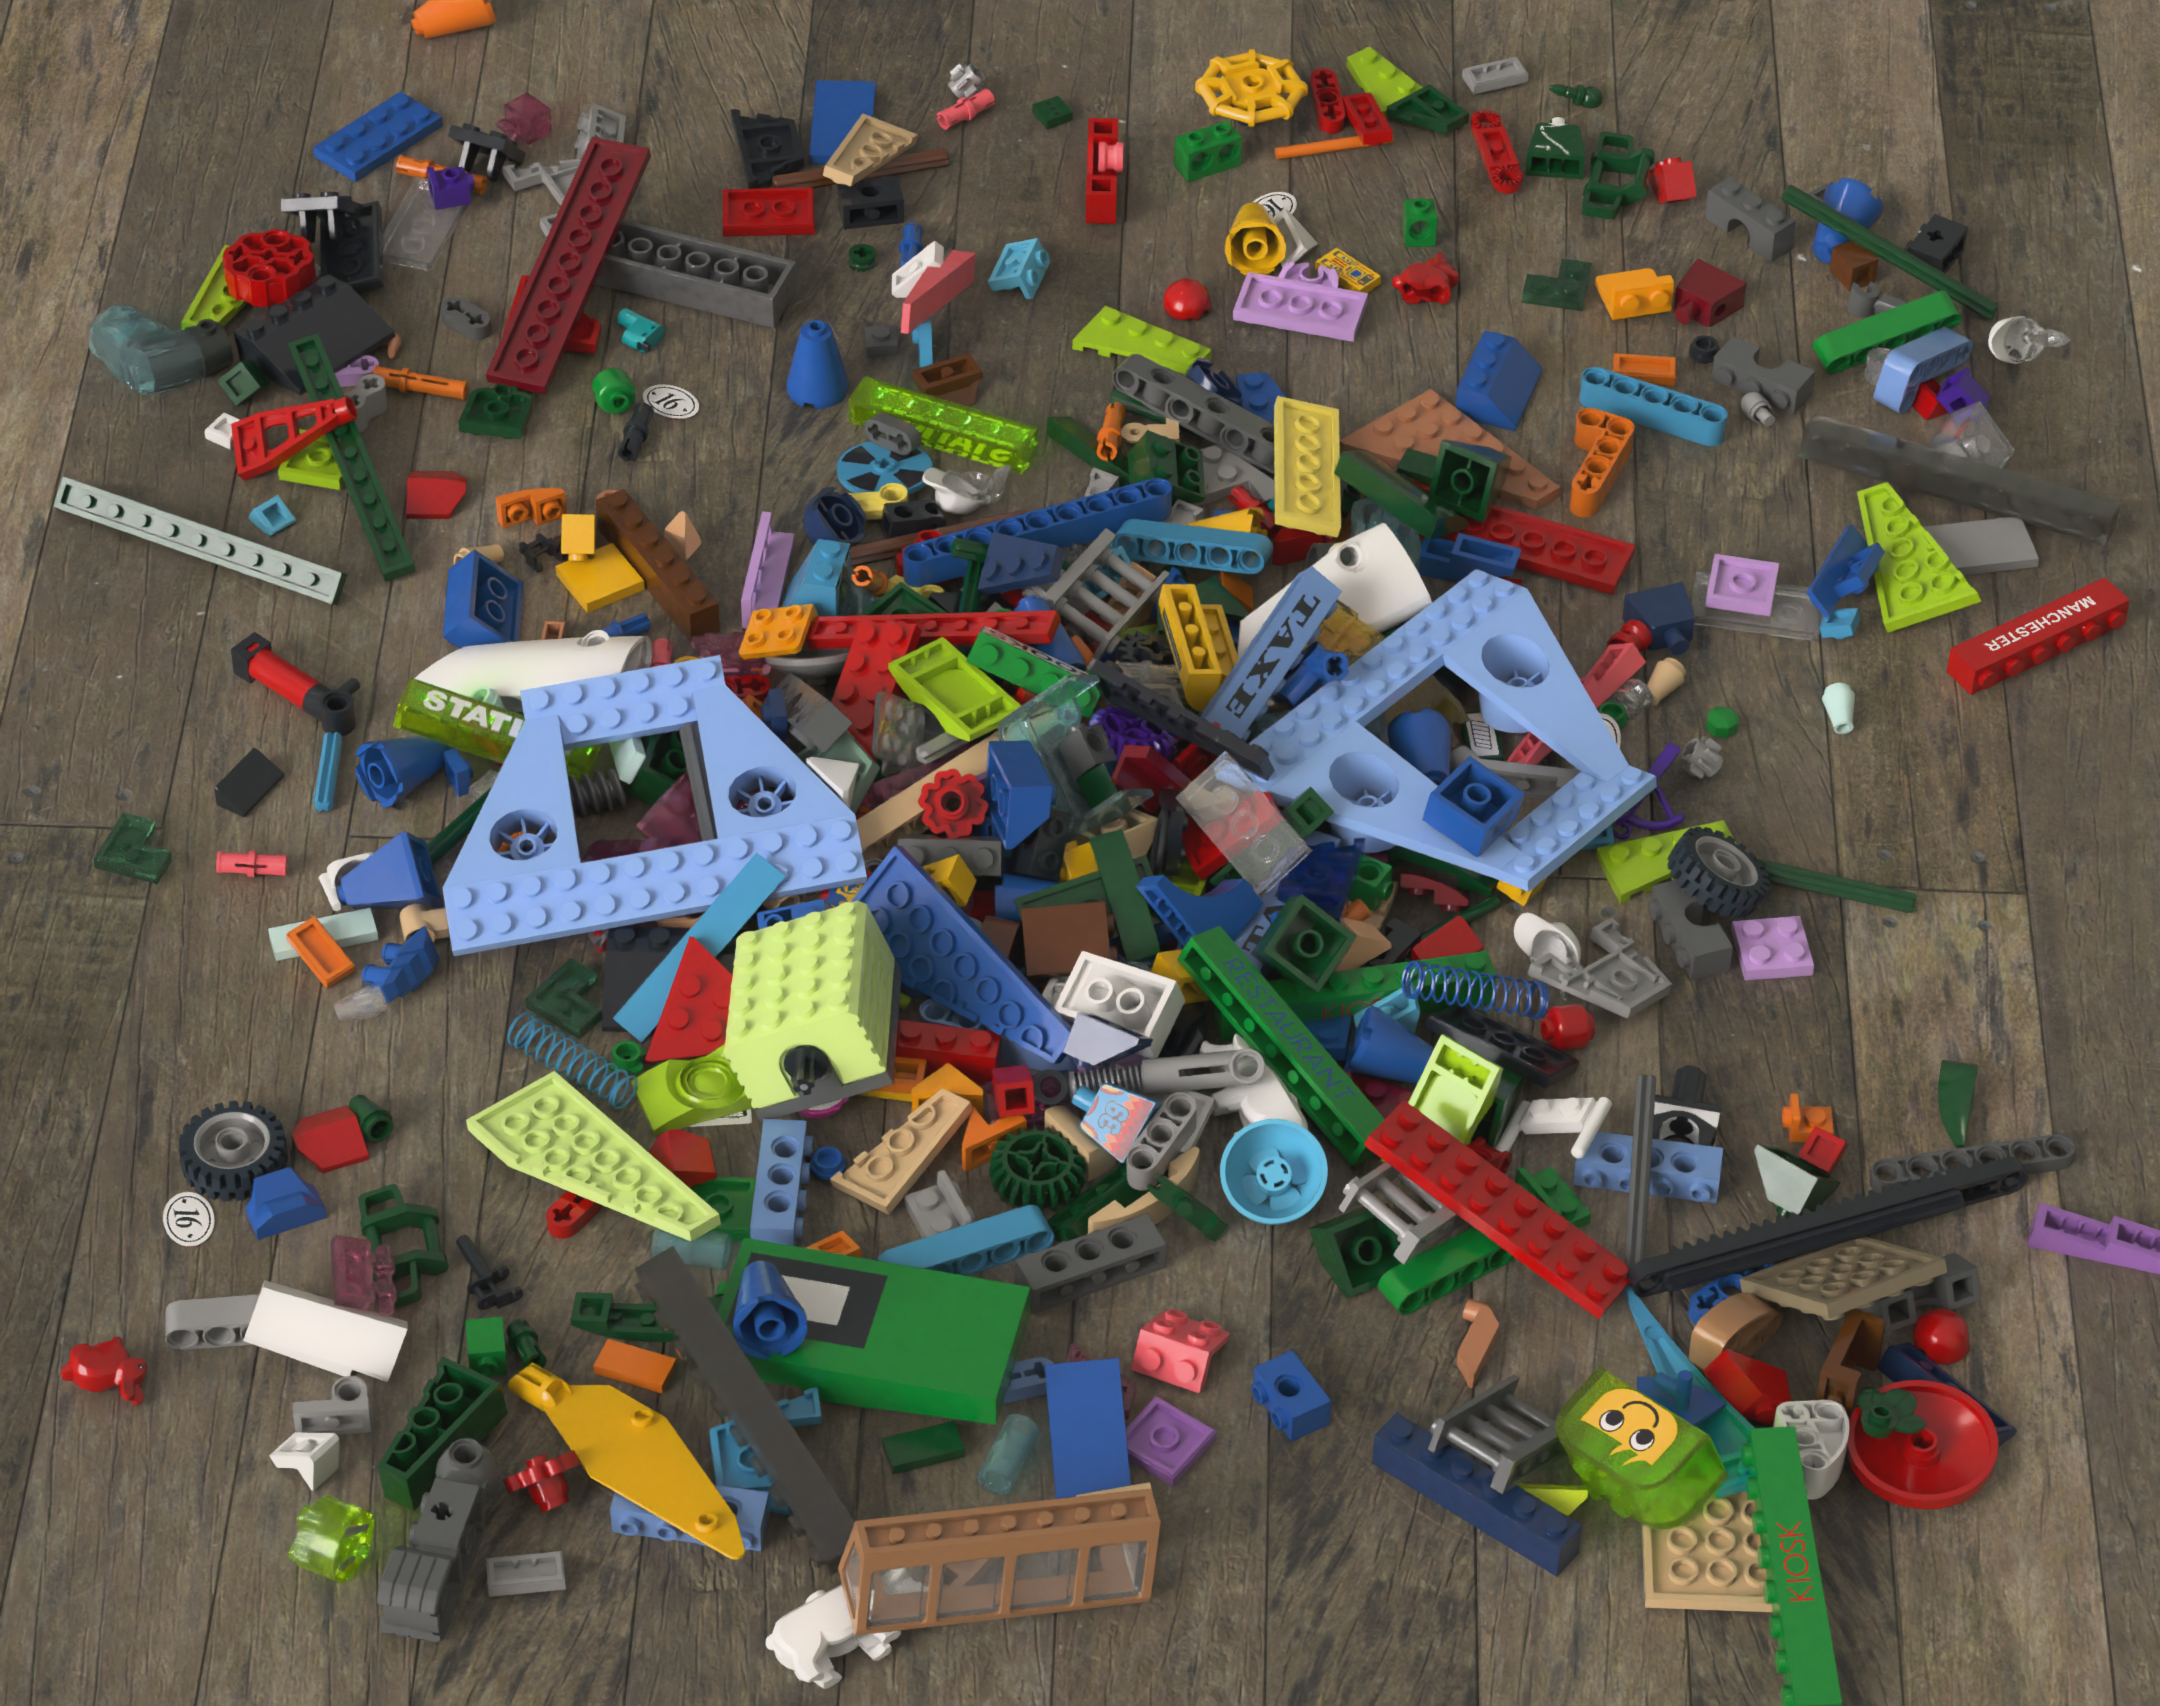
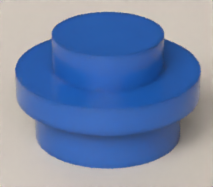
[810,1146,846,1180]

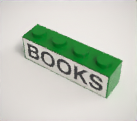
[966,626,1101,719]

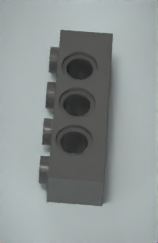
[1015,1214,1167,1314]

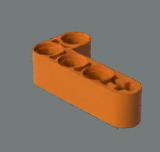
[1569,408,1635,518]

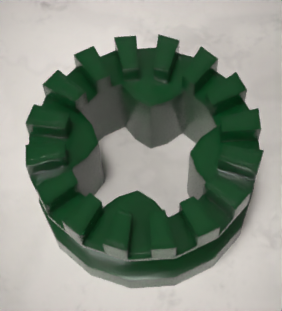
[848,244,876,272]

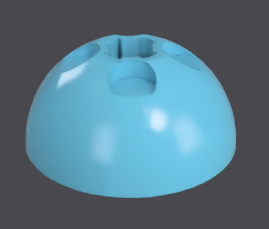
[1220,1119,1328,1225]

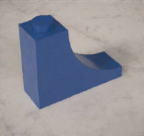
[1136,875,1264,947]

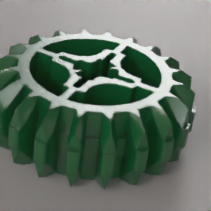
[989,1125,1086,1212]

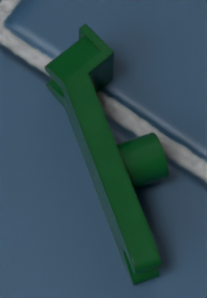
[1147,1173,1228,1242]

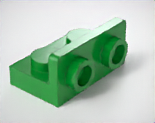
[1515,1166,1591,1228]

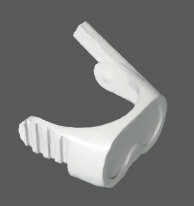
[319,852,373,911]

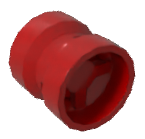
[1607,619,1652,652]

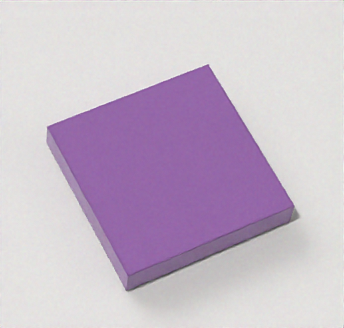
[1126,1396,1217,1487]

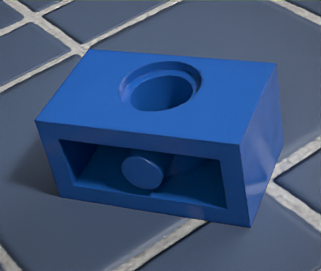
[1251,1350,1331,1442]

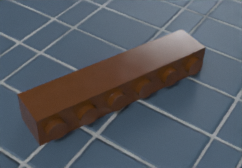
[596,489,720,643]

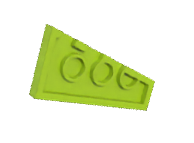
[181,245,248,332]
[1072,305,1212,373]
[1596,820,1736,904]

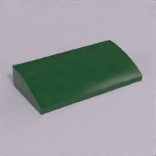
[1334,449,1469,540]

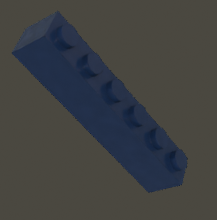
[1372,1412,1582,1577]

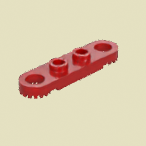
[1471,109,1523,194]

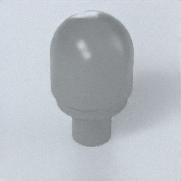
[1741,392,1775,427]

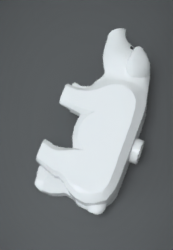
[1200,1034,1308,1135]
[766,1568,929,1689]

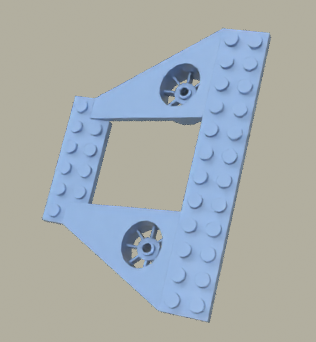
[1216,569,1657,892]
[443,655,867,956]

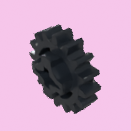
[1114,631,1180,684]

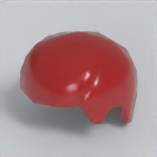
[1163,278,1211,321]
[1913,1308,1970,1364]

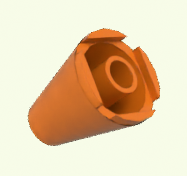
[410,0,496,39]

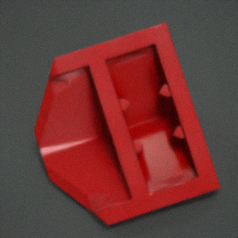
[406,471,467,519]
[291,1105,369,1173]
[649,1129,718,1187]

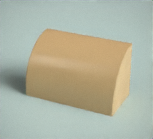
[1045,1105,1117,1182]

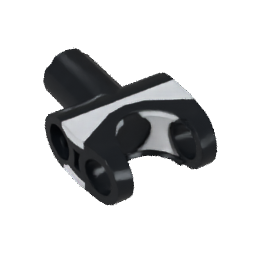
[1653,1065,1722,1147]

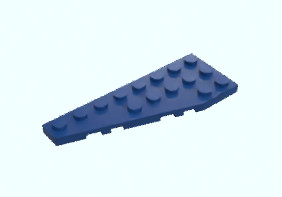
[851,846,1072,1064]

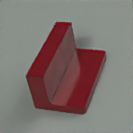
[1111,745,1190,813]

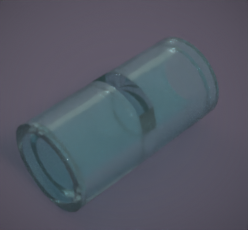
[651,1227,731,1270]
[977,1414,1040,1495]

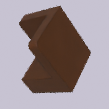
[1830,241,1879,292]

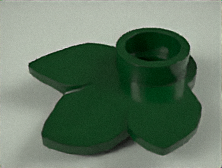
[1857,1387,1927,1438]

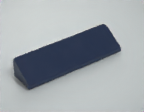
[1878,1342,2017,1447]

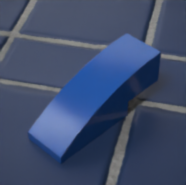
[1416,533,1521,580]

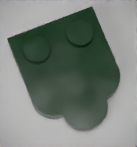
[458,383,533,439]

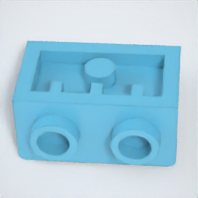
[988,238,1050,300]

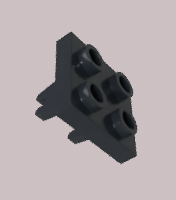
[448,123,526,182]
[281,191,363,243]

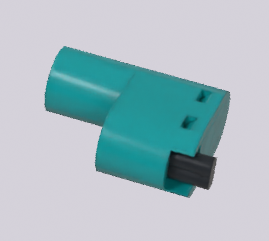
[617,308,665,353]

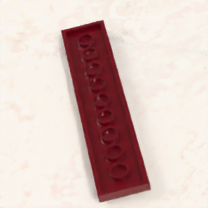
[486,137,651,394]

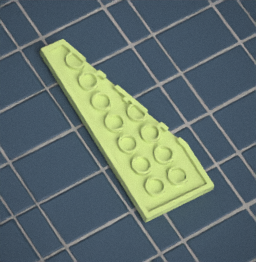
[466,1071,721,1242]

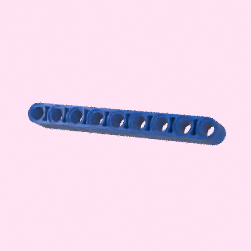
[903,478,1172,587]

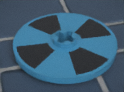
[837,441,933,495]

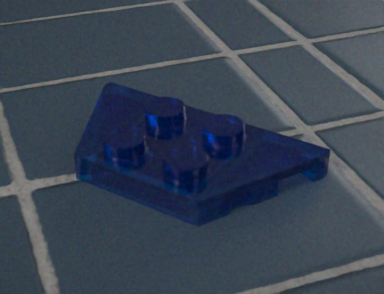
[1277,838,1365,924]

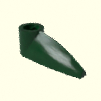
[1938,1060,1978,1148]

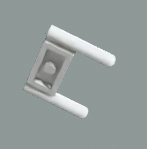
[1495,1097,1612,1159]

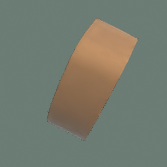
[1688,1292,1783,1374]

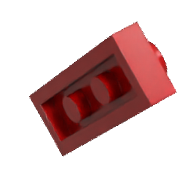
[1342,92,1392,146]

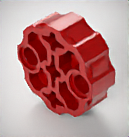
[222,229,317,307]

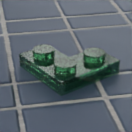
[1522,259,1592,311]
[93,812,172,884]
[525,958,602,1039]

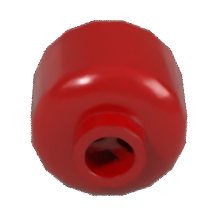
[1540,1005,1595,1051]

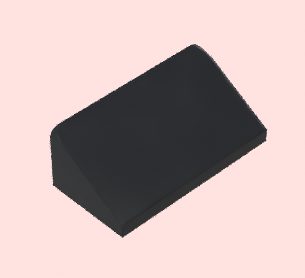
[215,748,284,817]

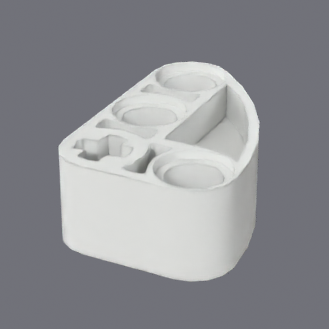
[1773,1400,1850,1499]

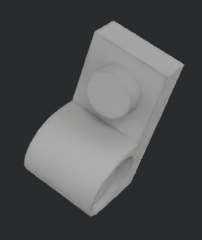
[293,1376,371,1435]

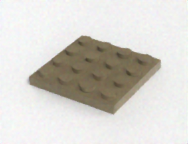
[1739,1236,1947,1320]

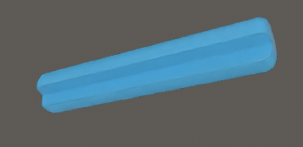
[314,732,343,812]

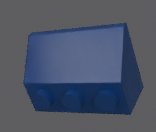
[1456,330,1542,431]
[443,549,524,649]
[984,740,1056,850]

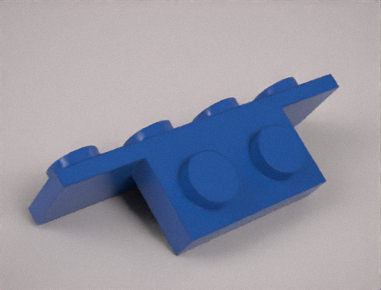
[1807,524,1885,618]

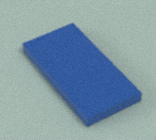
[809,80,876,164]
[1044,1358,1131,1499]

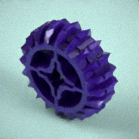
[1088,706,1178,763]

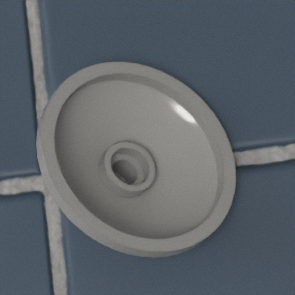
[765,644,850,685]

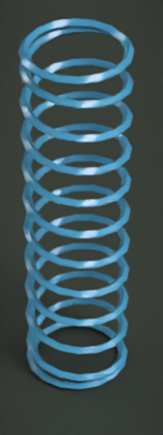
[507,1012,638,1110]

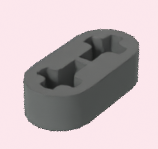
[441,297,492,340]
[864,413,921,455]

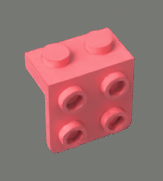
[1131,1309,1230,1393]

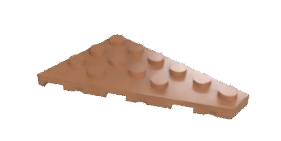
[1339,389,1560,510]

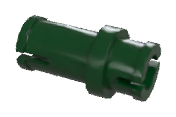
[506,1319,547,1368]

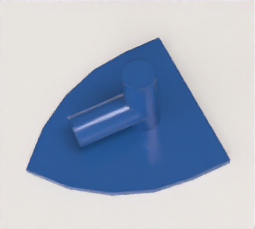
[1637,1370,1727,1438]

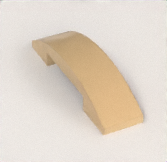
[1088,1146,1200,1234]

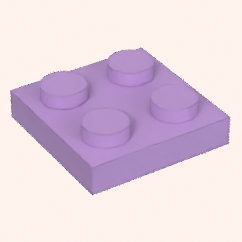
[1705,554,1779,616]
[1731,916,1814,981]

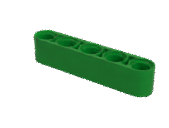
[1812,291,1962,374]
[1378,1227,1516,1315]

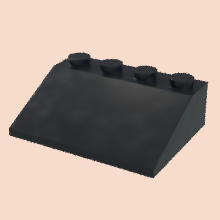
[233,274,396,396]
[602,926,748,1033]

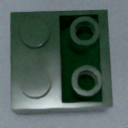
[1128,430,1206,506]

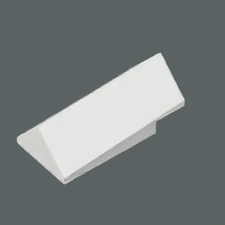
[243,1280,408,1382]

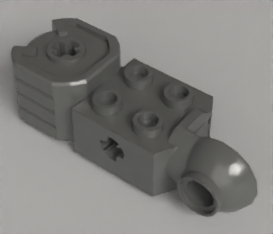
[376,1438,499,1643]

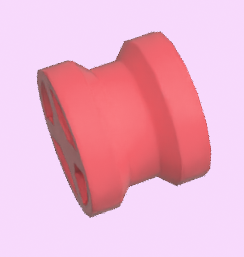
[1098,142,1123,172]

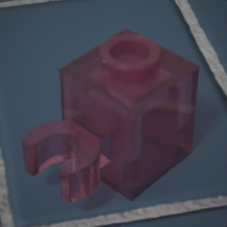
[496,92,552,145]

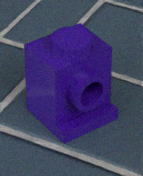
[427,166,475,210]
[1936,366,1990,424]

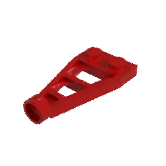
[231,396,358,481]

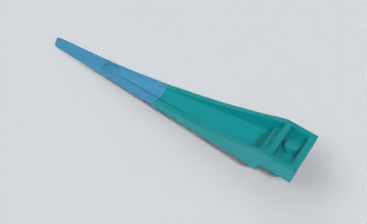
[1624,1285,1755,1498]

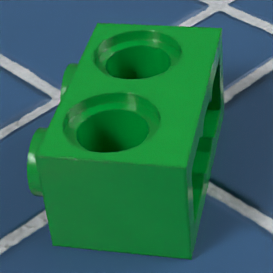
[1174,120,1242,182]

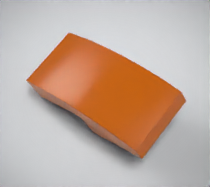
[496,488,567,528]

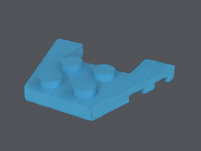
[709,1387,835,1522]

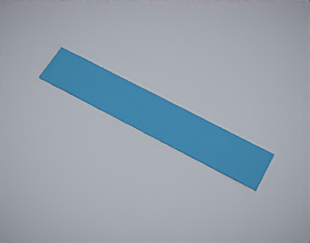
[613,853,786,1043]

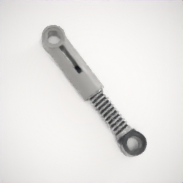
[1033,1048,1266,1106]

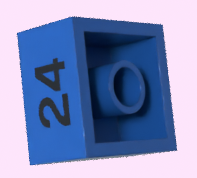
[1422,756,1525,858]

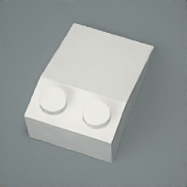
[1054,951,1185,1059]

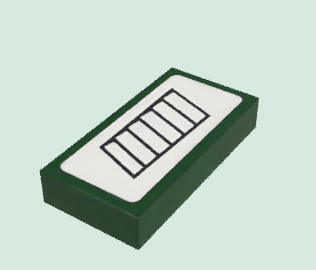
[1460,711,1503,761]

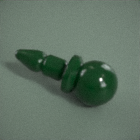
[1549,84,1603,108]

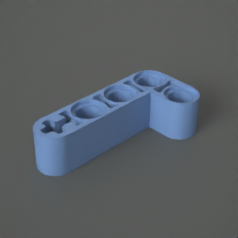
[1873,327,1973,415]

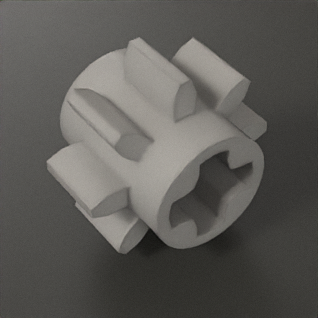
[948,63,985,99]
[1681,736,1723,779]

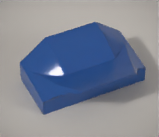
[245,1167,327,1240]

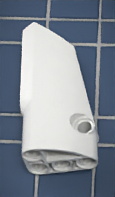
[1237,523,1432,659]
[408,630,653,712]

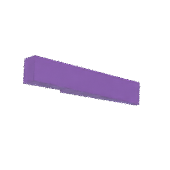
[2026,1202,2160,1274]

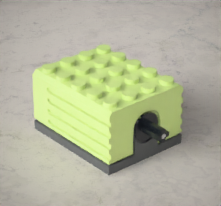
[724,901,902,1122]

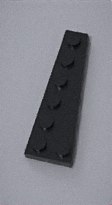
[1086,657,1275,781]

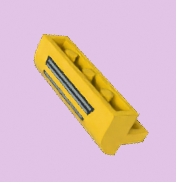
[1158,584,1239,712]

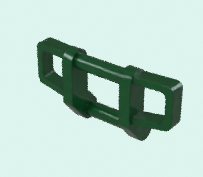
[1582,132,1655,219]
[358,1184,449,1312]

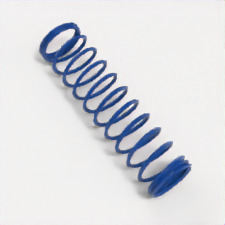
[1401,960,1549,1019]

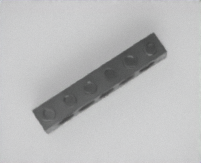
[763,672,852,753]

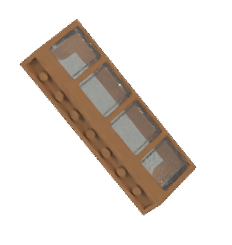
[838,1489,1161,1636]

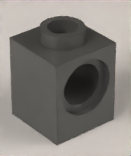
[1057,723,1118,780]

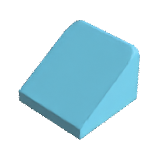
[248,495,297,537]

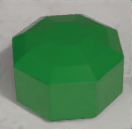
[1706,706,1739,738]

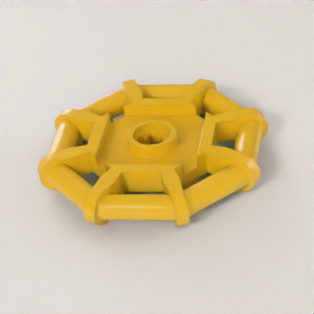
[1195,49,1308,127]

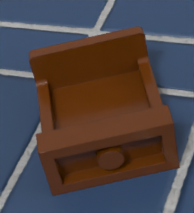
[1021,902,1118,986]
[1816,1309,1886,1419]

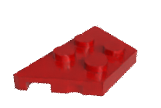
[645,936,733,1065]

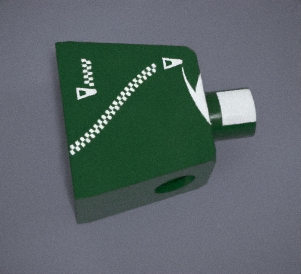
[1526,117,1585,180]

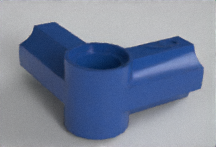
[1277,641,1349,709]

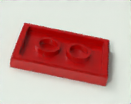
[722,187,815,237]

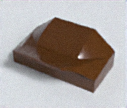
[912,353,983,413]

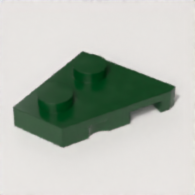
[1386,84,1469,134]

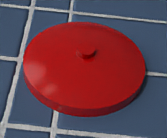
[1846,1380,1998,1510]

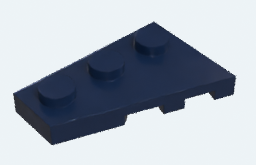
[978,532,1066,595]

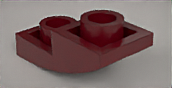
[1400,870,1471,911]

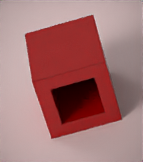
[991,1065,1035,1117]

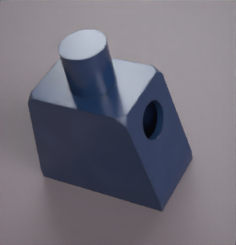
[1622,582,1695,655]

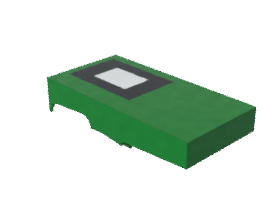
[691,1238,1031,1425]

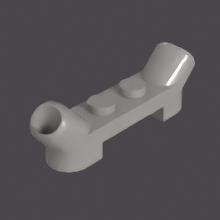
[1450,746,1581,800]

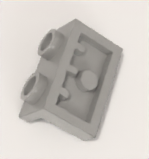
[575,103,626,159]
[904,1170,976,1238]

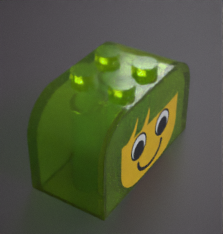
[1555,1366,1729,1530]

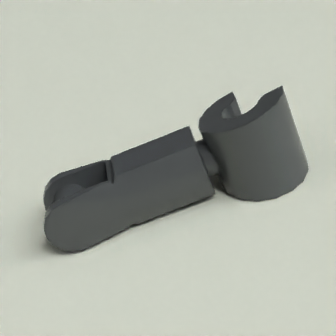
[1847,281,1908,317]

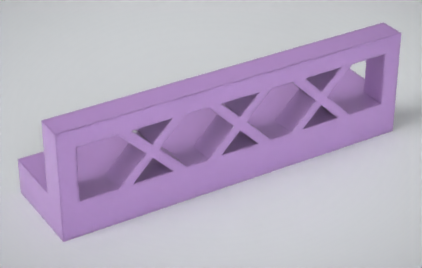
[741,511,795,629]

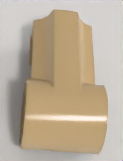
[399,904,450,943]

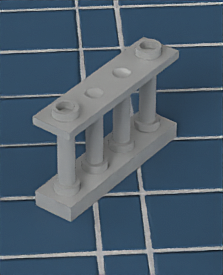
[1043,528,1170,660]
[1338,1162,1467,1264]

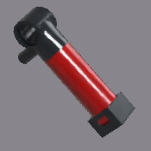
[231,632,360,736]

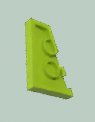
[1346,46,1423,119]

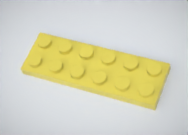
[1274,396,1341,537]

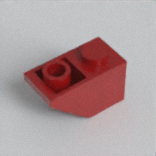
[1647,157,1697,204]

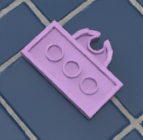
[1233,261,1368,342]

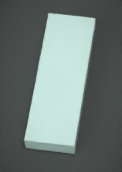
[609,737,646,784]
[268,908,378,961]

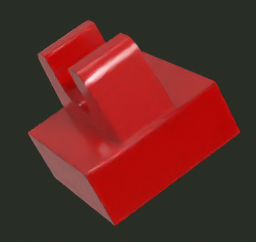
[1798,1125,1849,1176]

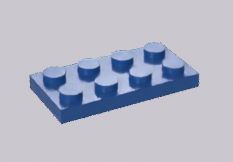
[313,91,443,182]

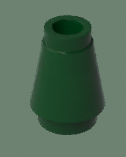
[348,1095,393,1142]

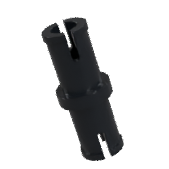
[618,403,654,461]

